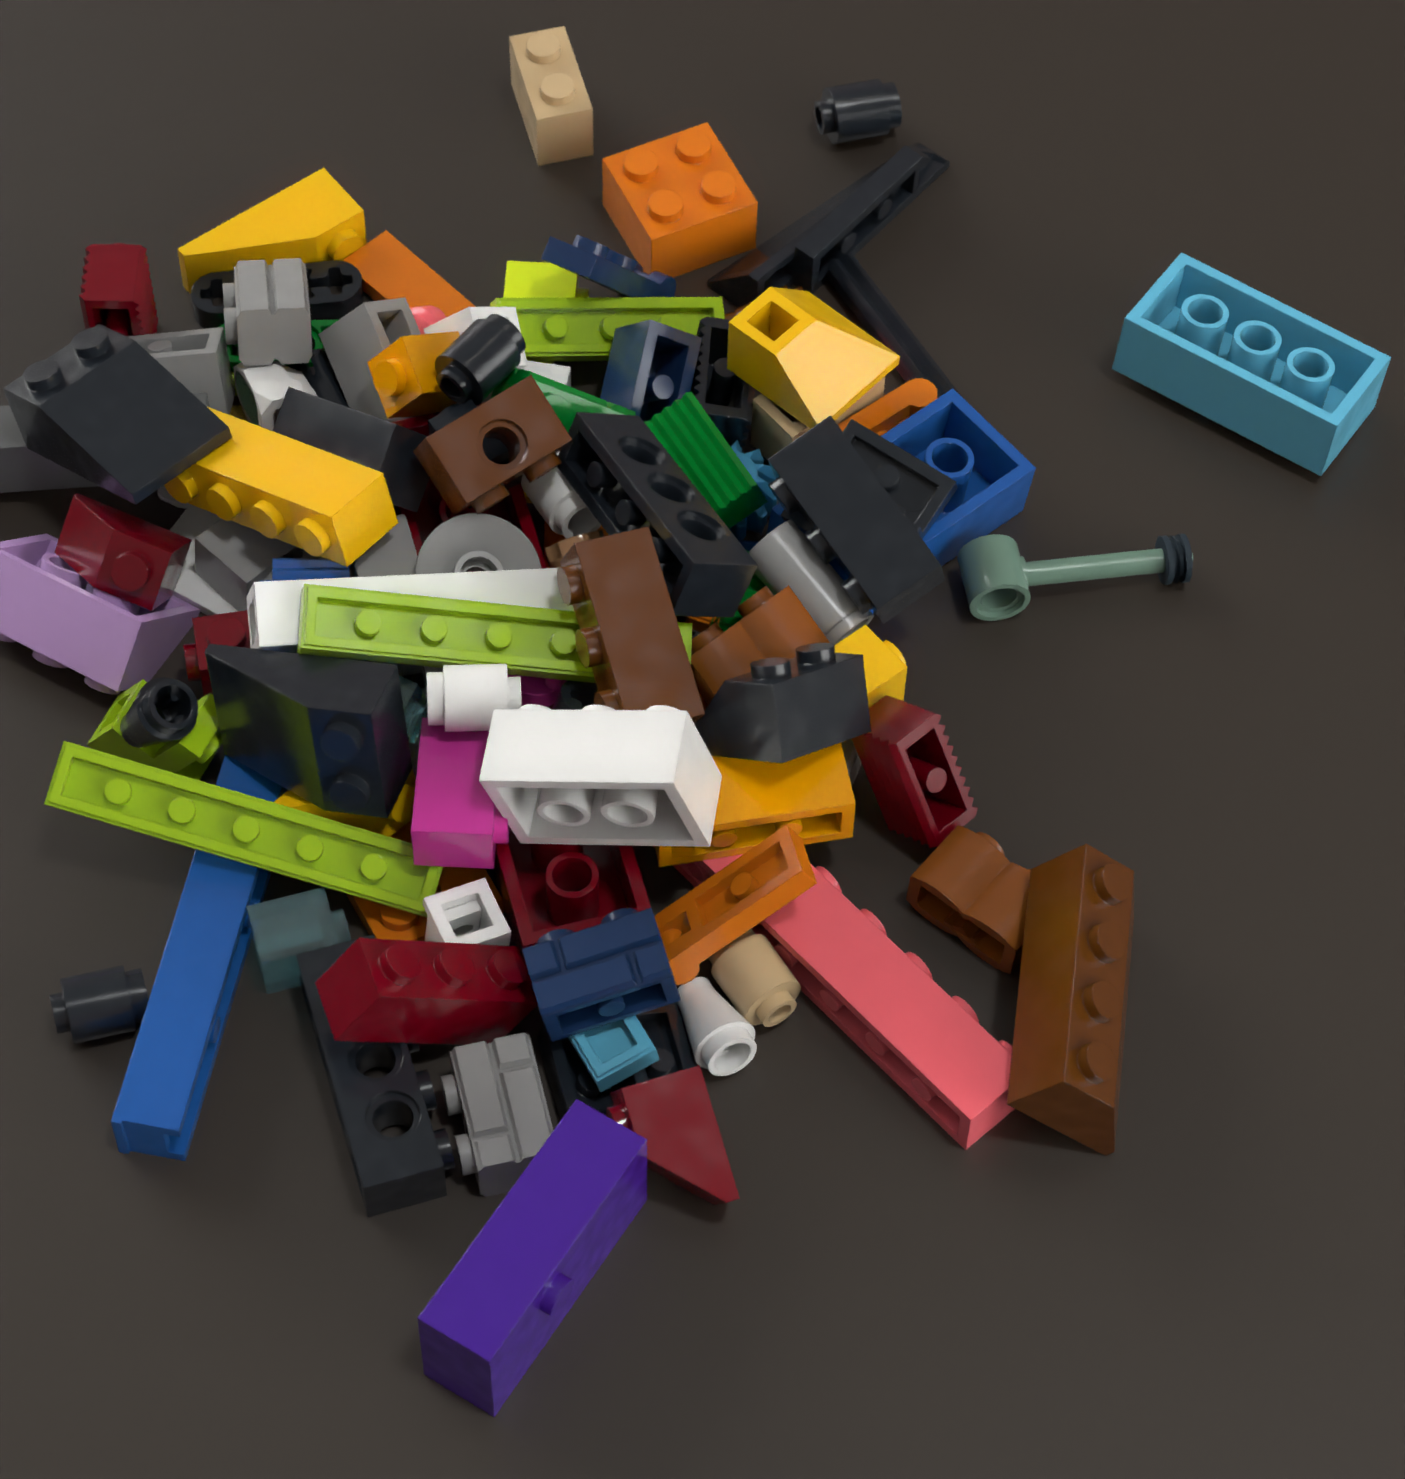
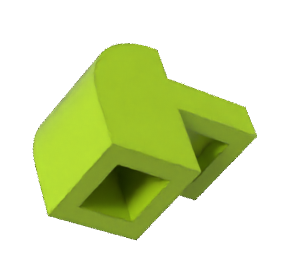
[87,679,222,780]

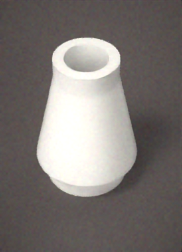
[676,977,757,1076]

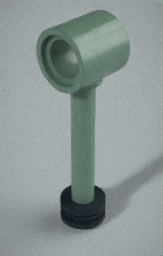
[957,533,1193,621]

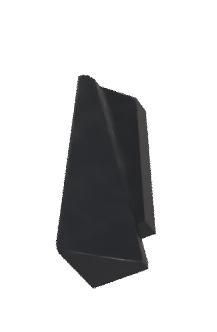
[707,142,950,307]

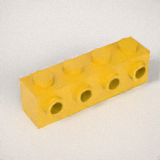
[164,407,399,567]

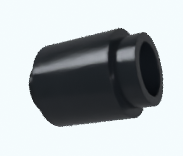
[814,79,902,144]
[435,314,526,405]
[49,965,148,1044]

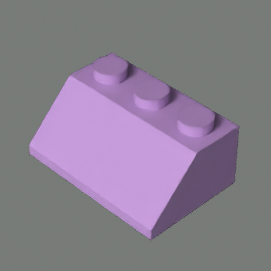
[0,533,201,694]

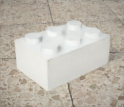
[479,704,722,847]

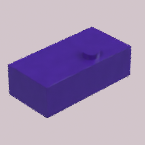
[417,1099,647,1417]

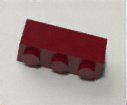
[315,938,538,1045]

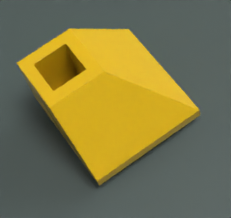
[727,287,900,429]

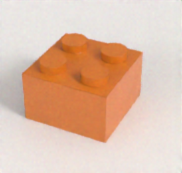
[602,122,758,278]

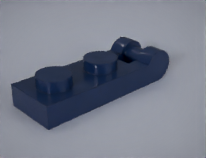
[541,234,676,297]

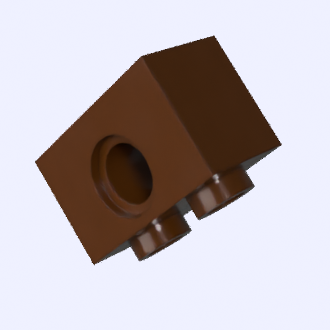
[413,375,572,516]

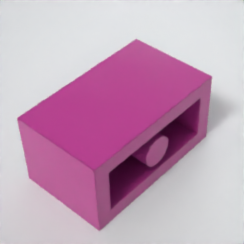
[411,717,510,869]

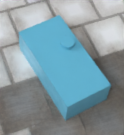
[1112,252,1391,476]

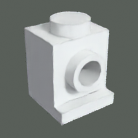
[423,877,511,946]

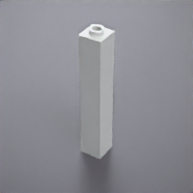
[246,568,574,657]

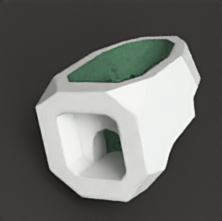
[233,360,317,431]

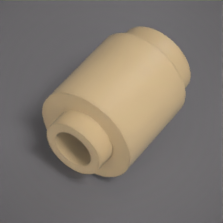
[708,928,801,1027]

